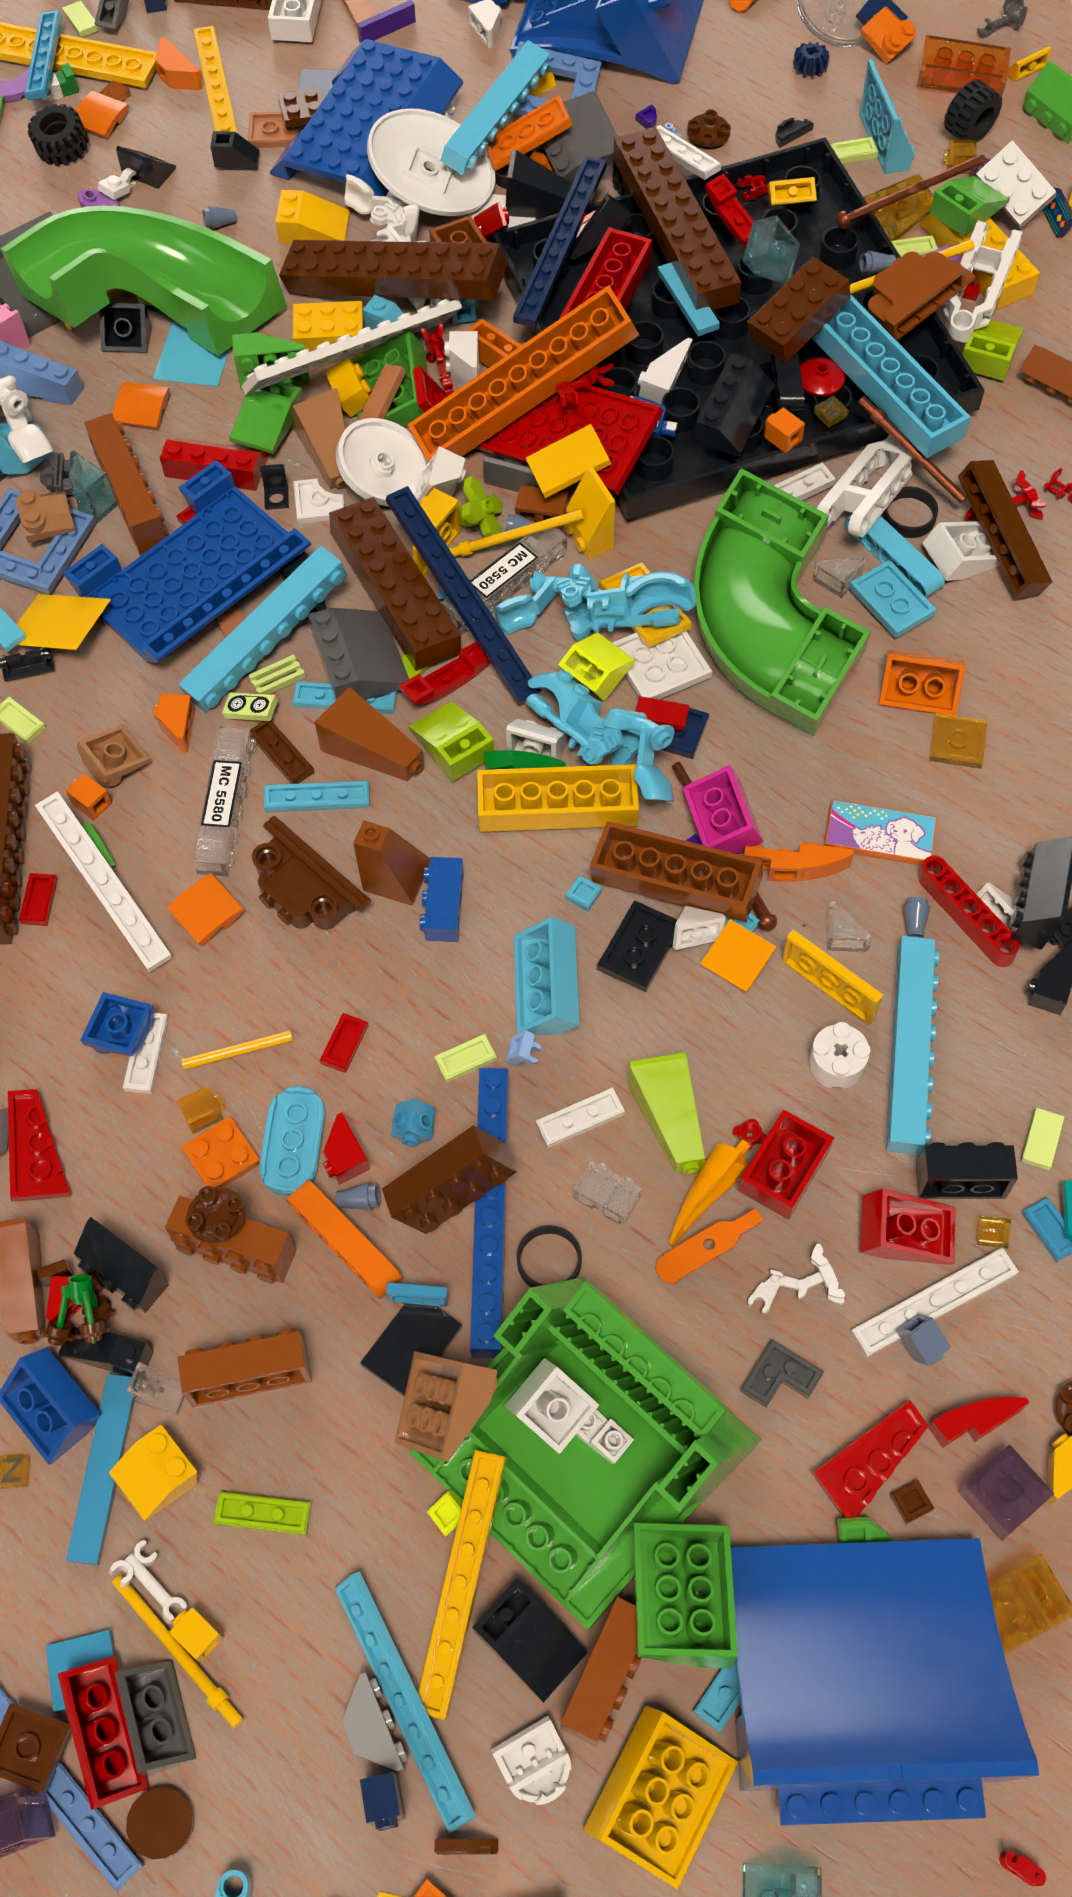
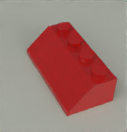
[160,437,269,491]

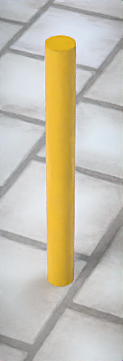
[181,1030,293,1070]

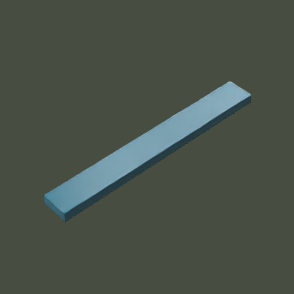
[334,1571,476,1834]

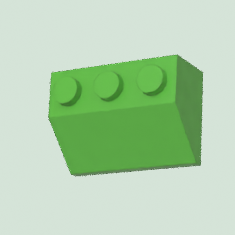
[1023,61,1072,144]

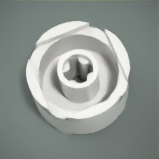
[809,1022,870,1089]

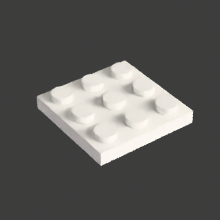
[613,631,712,699]

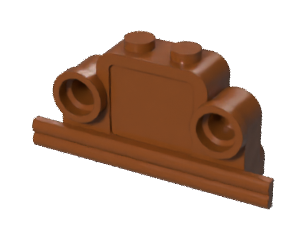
[868,252,976,341]

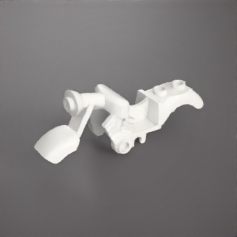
[344,174,444,309]
[0,375,54,463]

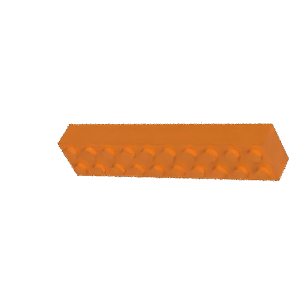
[407,285,639,461]

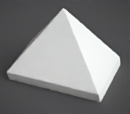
[977,883,1016,932]
[673,906,725,950]

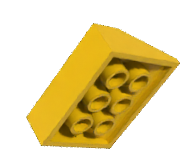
[583,1706,738,1889]

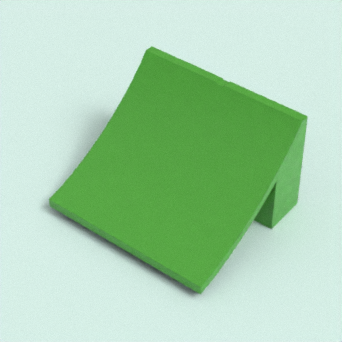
[409,1277,762,1630]

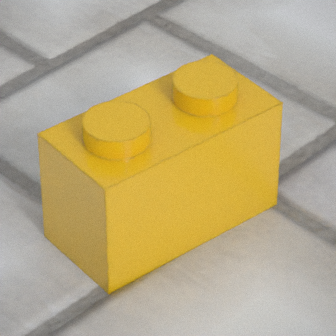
[326,357,372,417]

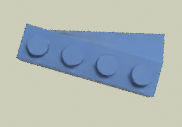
[0,341,84,405]

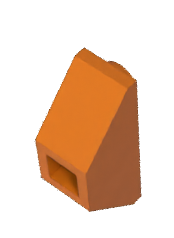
[155,37,203,90]

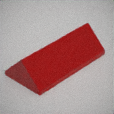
[57,1656,149,1810]

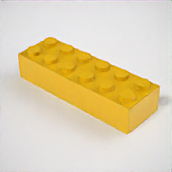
[920,199,1040,310]
[477,764,639,832]

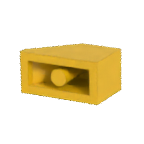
[1046,1433,1072,1506]

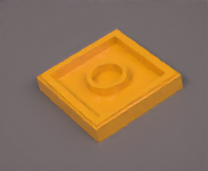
[700,919,777,994]

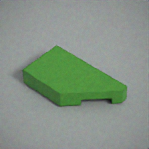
[837,1517,896,1544]

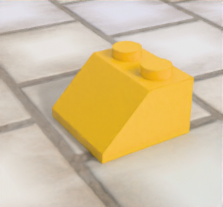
[109,1425,197,1522]

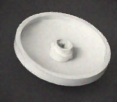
[336,418,429,506]

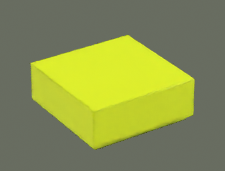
[427,1490,462,1537]

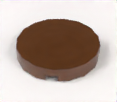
[126,1787,194,1860]

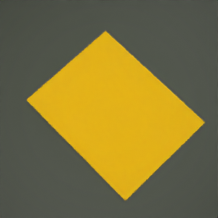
[17,594,111,650]

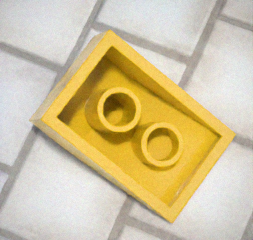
[275,190,350,243]
[564,466,615,559]
[412,488,461,576]

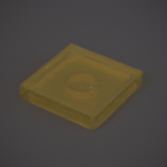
[929,713,987,769]

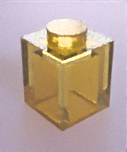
[943,140,977,174]
[177,1086,225,1134]

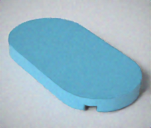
[259,1086,326,1196]

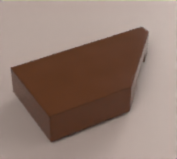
[434,1839,498,1855]

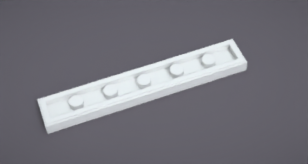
[851,1247,1019,1358]

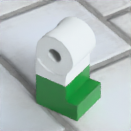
[41,63,79,101]

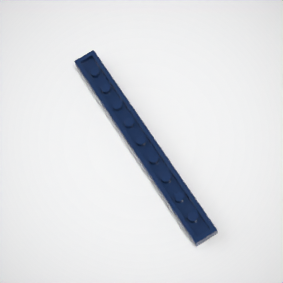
[513,156,606,328]
[385,486,541,706]

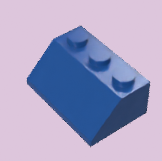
[0,1347,101,1465]

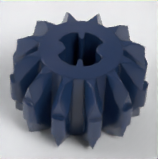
[793,41,830,78]

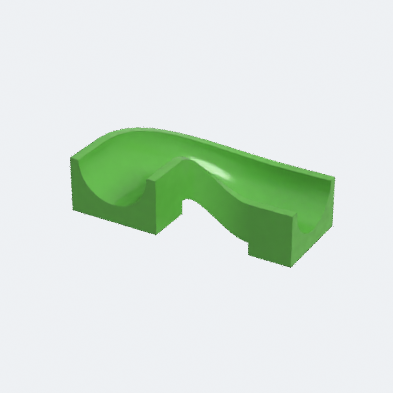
[1,206,286,356]
[694,468,871,736]

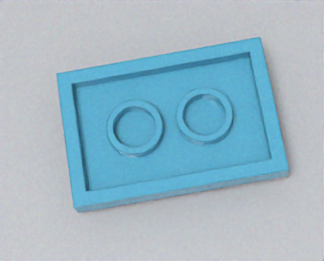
[849,560,937,639]

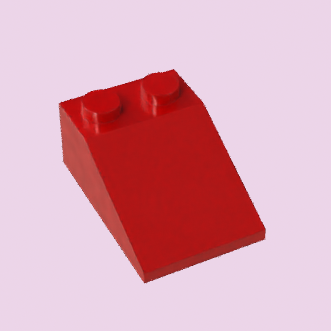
[860,1188,956,1265]

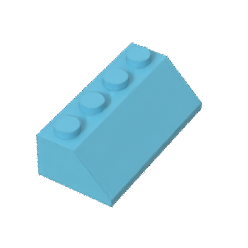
[514,917,580,1035]

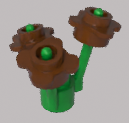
[40,1274,113,1346]

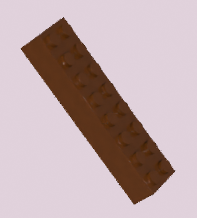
[329,497,461,671]
[0,733,30,945]

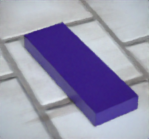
[357,0,416,43]

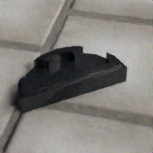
[775,118,814,148]

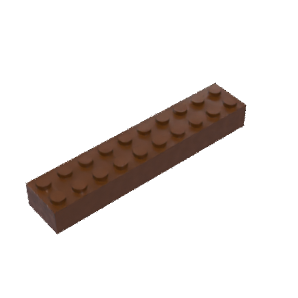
[613,127,741,311]
[279,240,508,300]

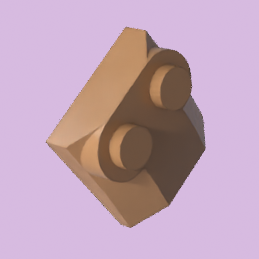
[16,490,76,543]
[77,724,151,787]

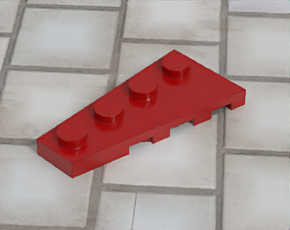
[8,1089,70,1202]
[812,1400,929,1518]

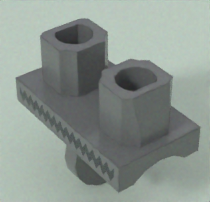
[40,453,80,495]

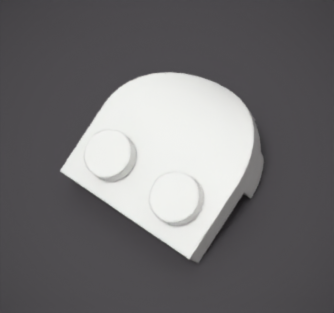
[491,1716,571,1805]

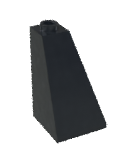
[505,149,591,219]

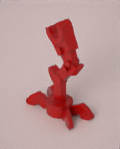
[421,323,454,397]
[556,363,614,407]
[965,470,1046,522]

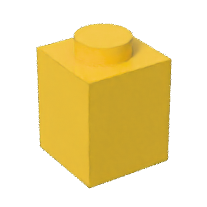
[169,1607,224,1663]

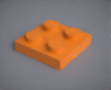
[181,1116,260,1188]

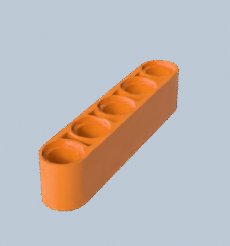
[286,1179,403,1299]

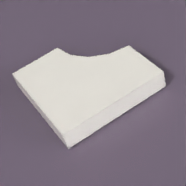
[293,478,345,524]

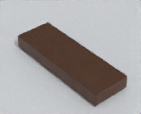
[248,721,315,784]

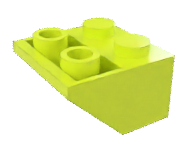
[558,632,636,702]

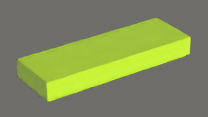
[213,1492,312,1536]

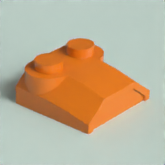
[859,6,916,64]

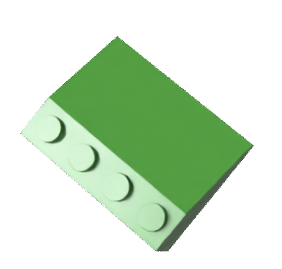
[351,330,427,427]
[633,1523,738,1668]

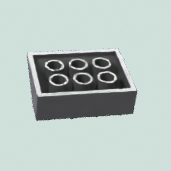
[542,91,618,183]
[308,608,409,701]

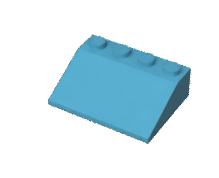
[859,59,915,174]

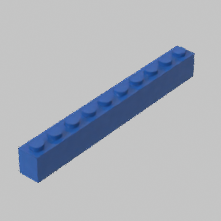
[470,1068,509,1359]

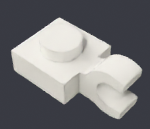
[98,168,136,200]

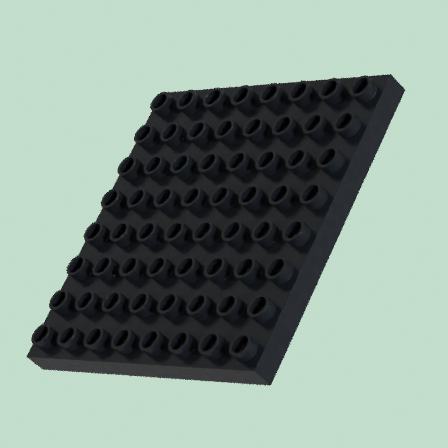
[492,137,985,519]

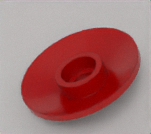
[800,358,845,396]

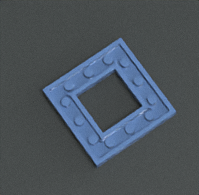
[514,43,601,117]
[0,488,96,595]

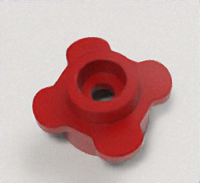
[733,1119,766,1151]

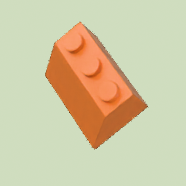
[879,649,966,716]

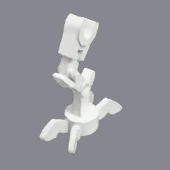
[748,1244,845,1316]

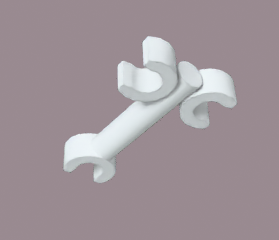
[109,1540,187,1624]

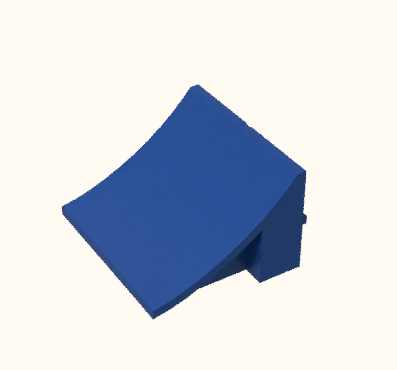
[509,0,704,84]
[731,1538,1039,1826]

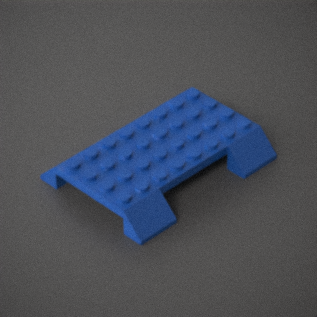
[269,39,463,197]
[63,460,311,662]

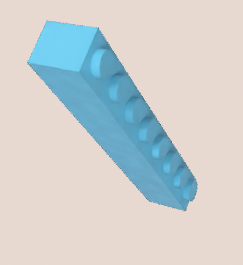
[440,40,550,175]
[178,545,347,713]
[886,936,939,1155]

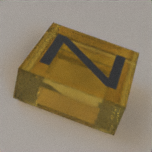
[814,395,849,427]
[0,1454,30,1489]

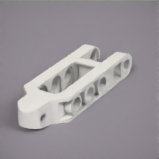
[943,220,1023,343]
[817,435,913,537]

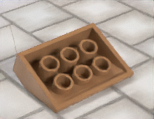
[395,1351,498,1461]

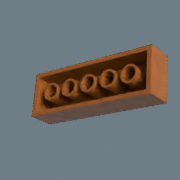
[84,413,169,556]
[590,821,763,922]

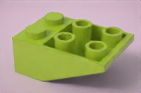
[963,320,1024,381]
[409,701,495,782]

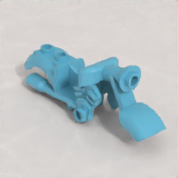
[494,563,697,641]
[526,669,675,802]

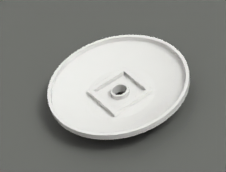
[367,109,495,216]

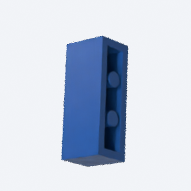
[420,857,464,942]

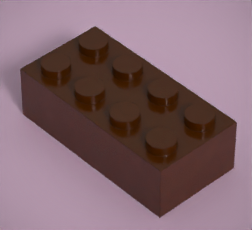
[747,257,851,364]
[382,1125,517,1234]

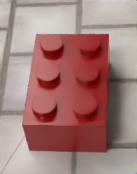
[738,1109,835,1220]

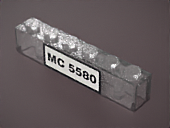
[441,527,567,636]
[192,726,257,877]

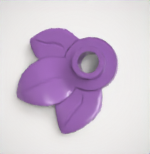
[78,189,120,207]

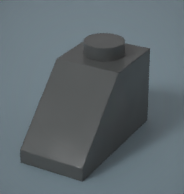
[94,0,129,31]

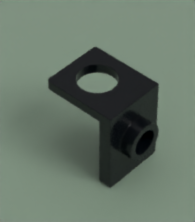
[260,464,289,510]

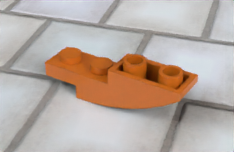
[744,843,854,882]

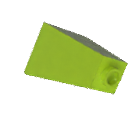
[628,1052,705,1175]

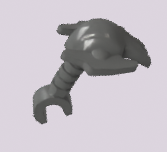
[977,0,1028,38]

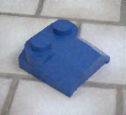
[80,992,154,1056]

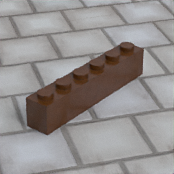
[958,460,1052,598]

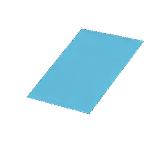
[153,320,230,387]

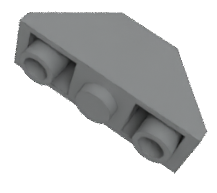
[341,1672,408,1774]

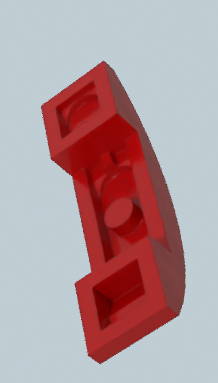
[705,174,779,257]
[399,641,490,705]

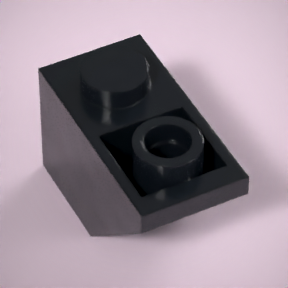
[210,131,260,169]

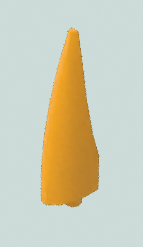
[668,1140,751,1247]

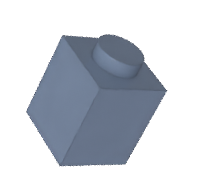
[896,1314,951,1365]

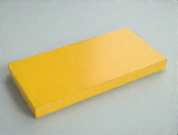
[599,562,692,648]
[782,929,883,1025]

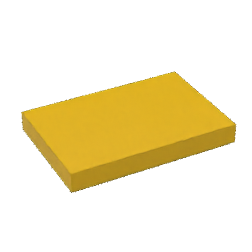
[526,424,611,498]

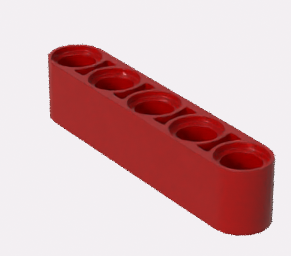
[918,855,1020,967]

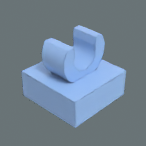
[505,1030,541,1066]

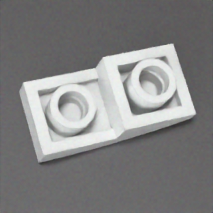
[576,1410,634,1464]

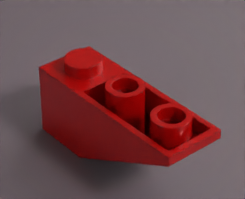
[473,202,510,241]

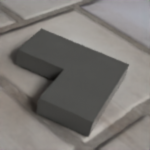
[740,1339,824,1408]

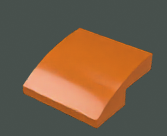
[76,91,129,140]
[113,381,170,430]
[167,873,245,946]

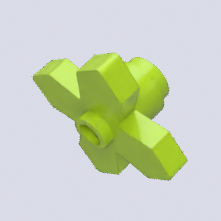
[459,476,502,537]

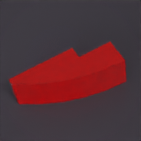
[928,1397,1030,1448]

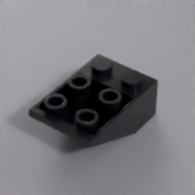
[472,1579,588,1703]

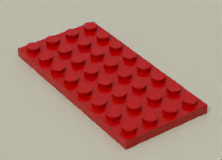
[475,380,664,495]

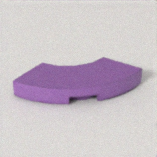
[0,69,29,102]

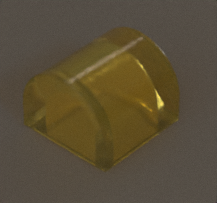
[976,1215,1011,1249]

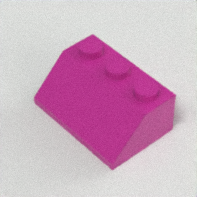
[682,765,764,853]

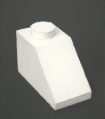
[468,0,502,49]

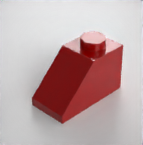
[322,1112,370,1185]

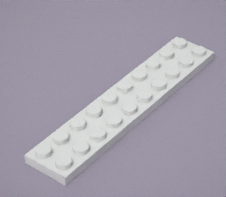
[242,299,462,395]

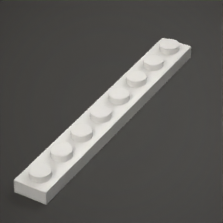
[35,791,172,973]

